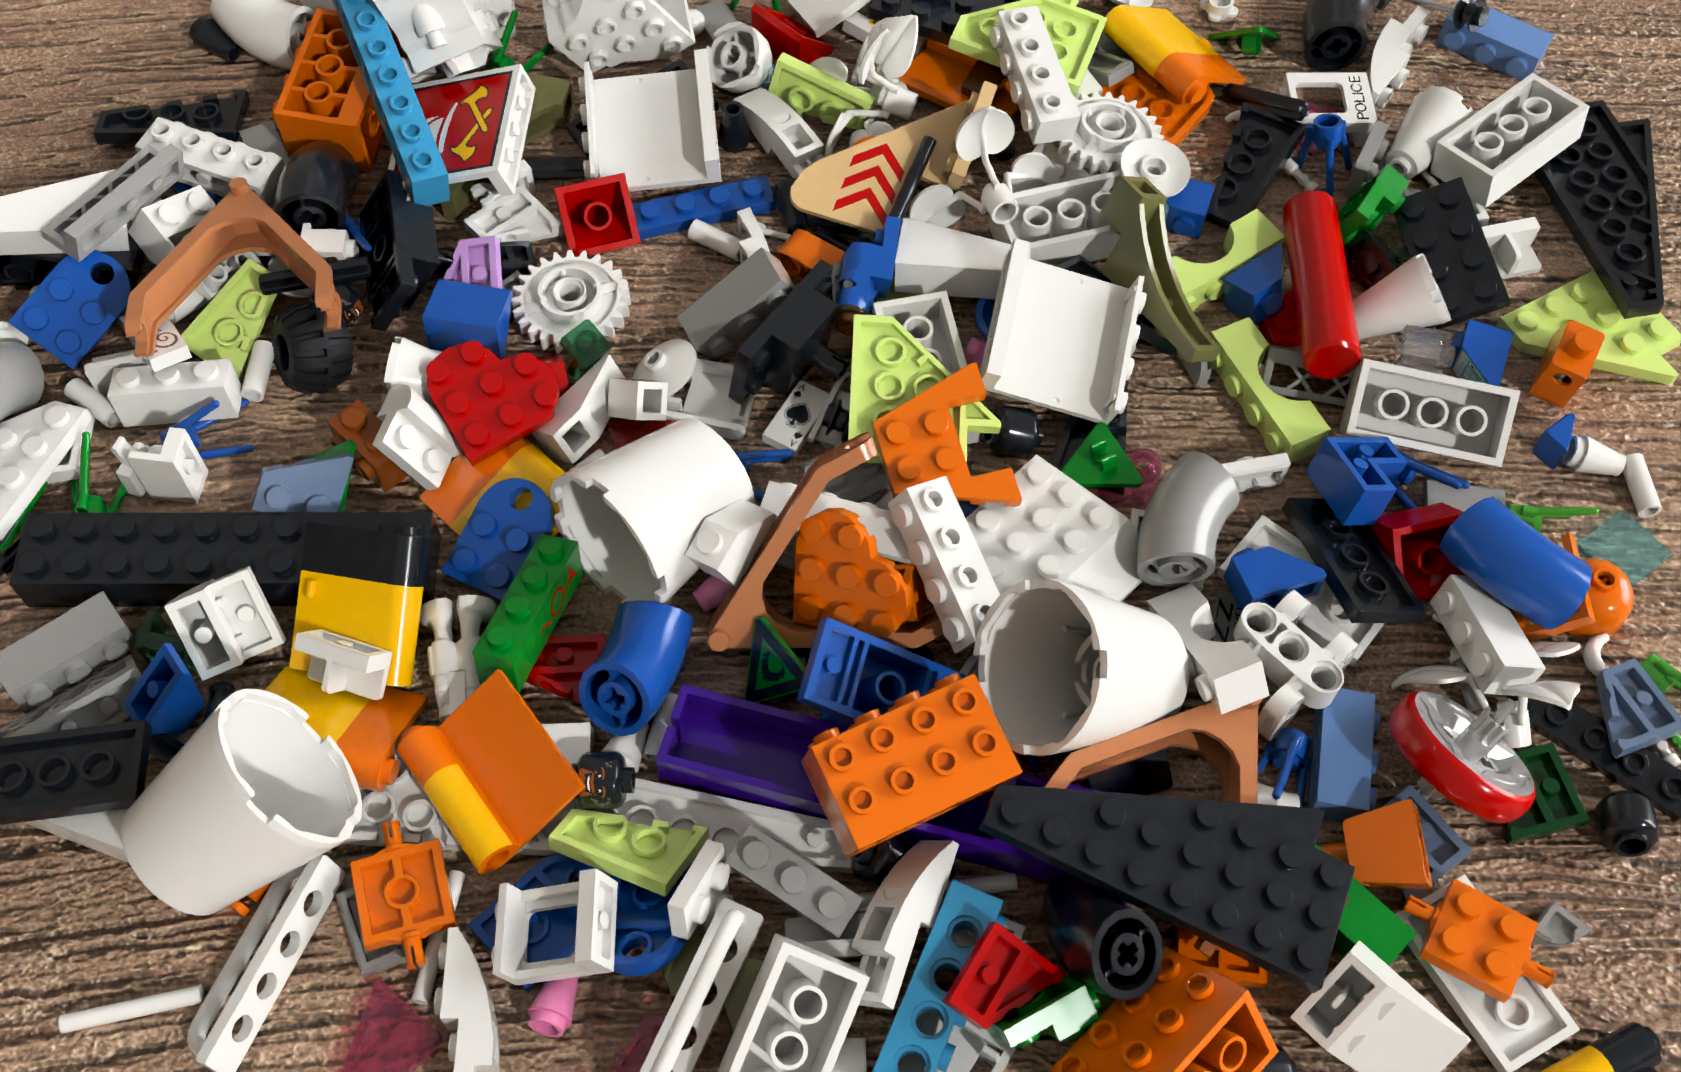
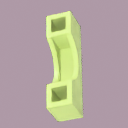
[1172,209,1285,311]
[1207,317,1331,463]

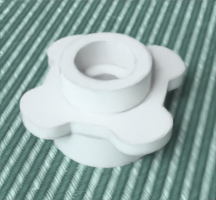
[1200,0,1238,22]

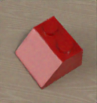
[1370,502,1466,600]

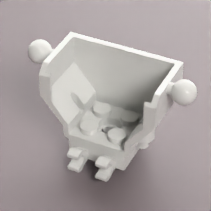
[373,0,503,84]
[542,0,706,73]

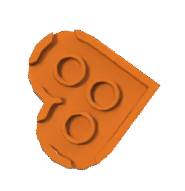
[1101,69,1215,147]
[793,508,913,638]

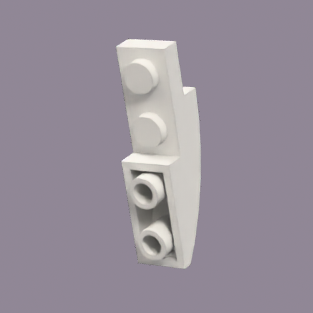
[1366,5,1430,110]
[732,87,824,179]
[851,840,959,1009]
[434,927,500,1072]

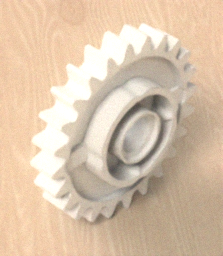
[1052,91,1164,176]
[511,250,631,354]

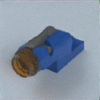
[830,215,901,336]

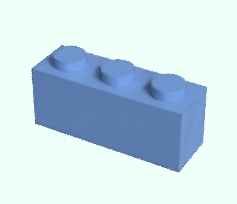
[1436,0,1554,81]
[1307,686,1381,823]

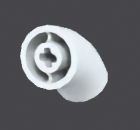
[210,0,315,70]

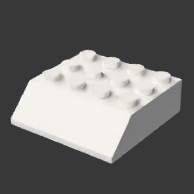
[965,454,1142,602]

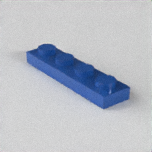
[632,175,775,240]

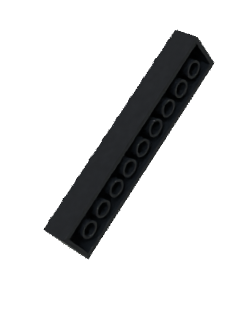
[9,512,441,607]

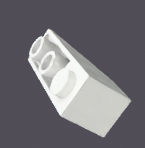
[532,353,625,464]

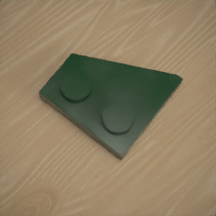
[1505,742,1590,845]

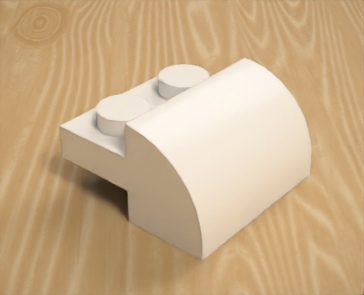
[372,384,464,491]
[164,566,286,681]

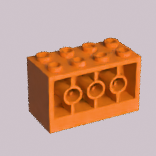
[272,8,407,172]

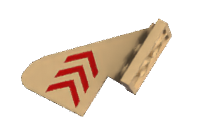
[789,81,998,234]

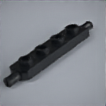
[1505,695,1681,821]

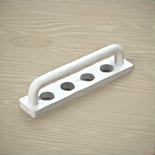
[187,855,346,1072]
[640,898,764,1072]

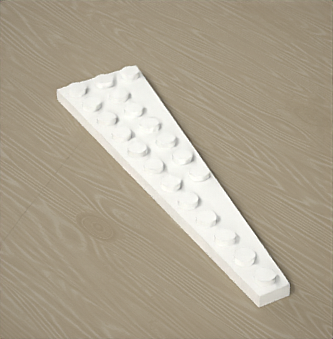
[341,740,853,874]

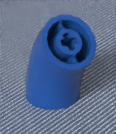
[1439,497,1592,630]
[578,600,694,736]

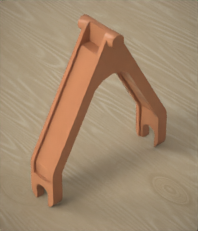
[124,177,342,358]
[708,432,943,652]
[1043,698,1263,958]

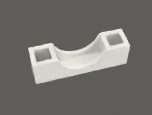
[1147,583,1270,715]

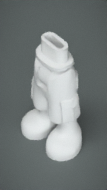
[420,594,496,723]

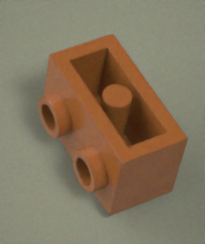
[327,399,409,493]

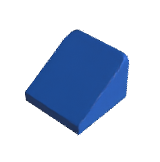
[1533,413,1576,469]

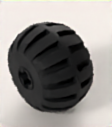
[271,302,353,394]

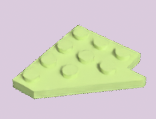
[948,0,1107,96]
[1496,270,1681,385]
[848,314,1001,464]

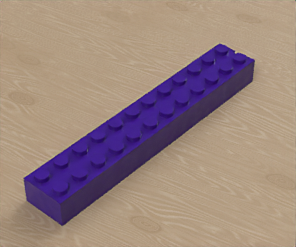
[656,684,1132,905]

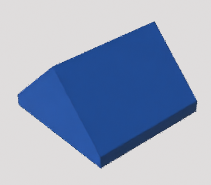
[422,279,513,360]

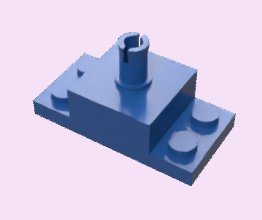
[796,617,967,727]

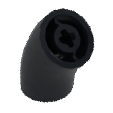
[1301,0,1380,71]
[273,140,359,236]
[1042,873,1163,1001]

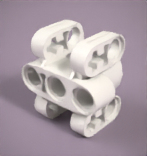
[1233,590,1360,741]

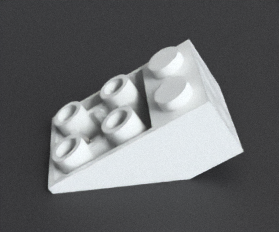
[128,185,266,300]
[1290,940,1471,1072]

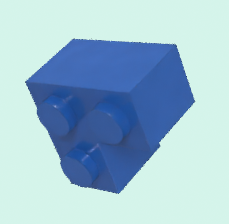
[1305,437,1407,525]

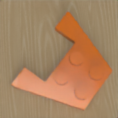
[872,362,1022,507]

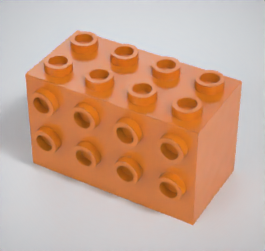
[801,673,1023,859]
[1048,947,1279,1072]

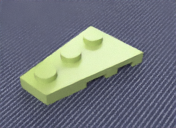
[768,52,876,130]
[181,258,277,381]
[549,808,709,897]

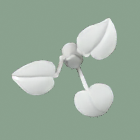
[810,15,918,147]
[825,24,918,157]
[908,106,1061,228]
[1391,641,1580,748]

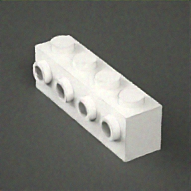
[990,6,1081,145]
[134,117,285,209]
[888,476,1000,654]

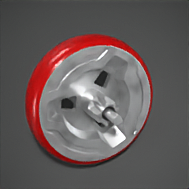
[1389,690,1536,824]

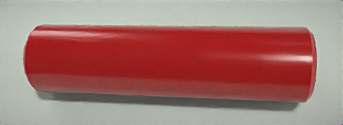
[1282,191,1362,379]

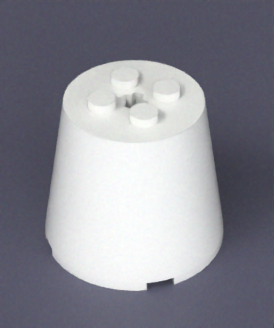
[550,418,755,604]
[973,578,1189,756]
[121,689,362,916]

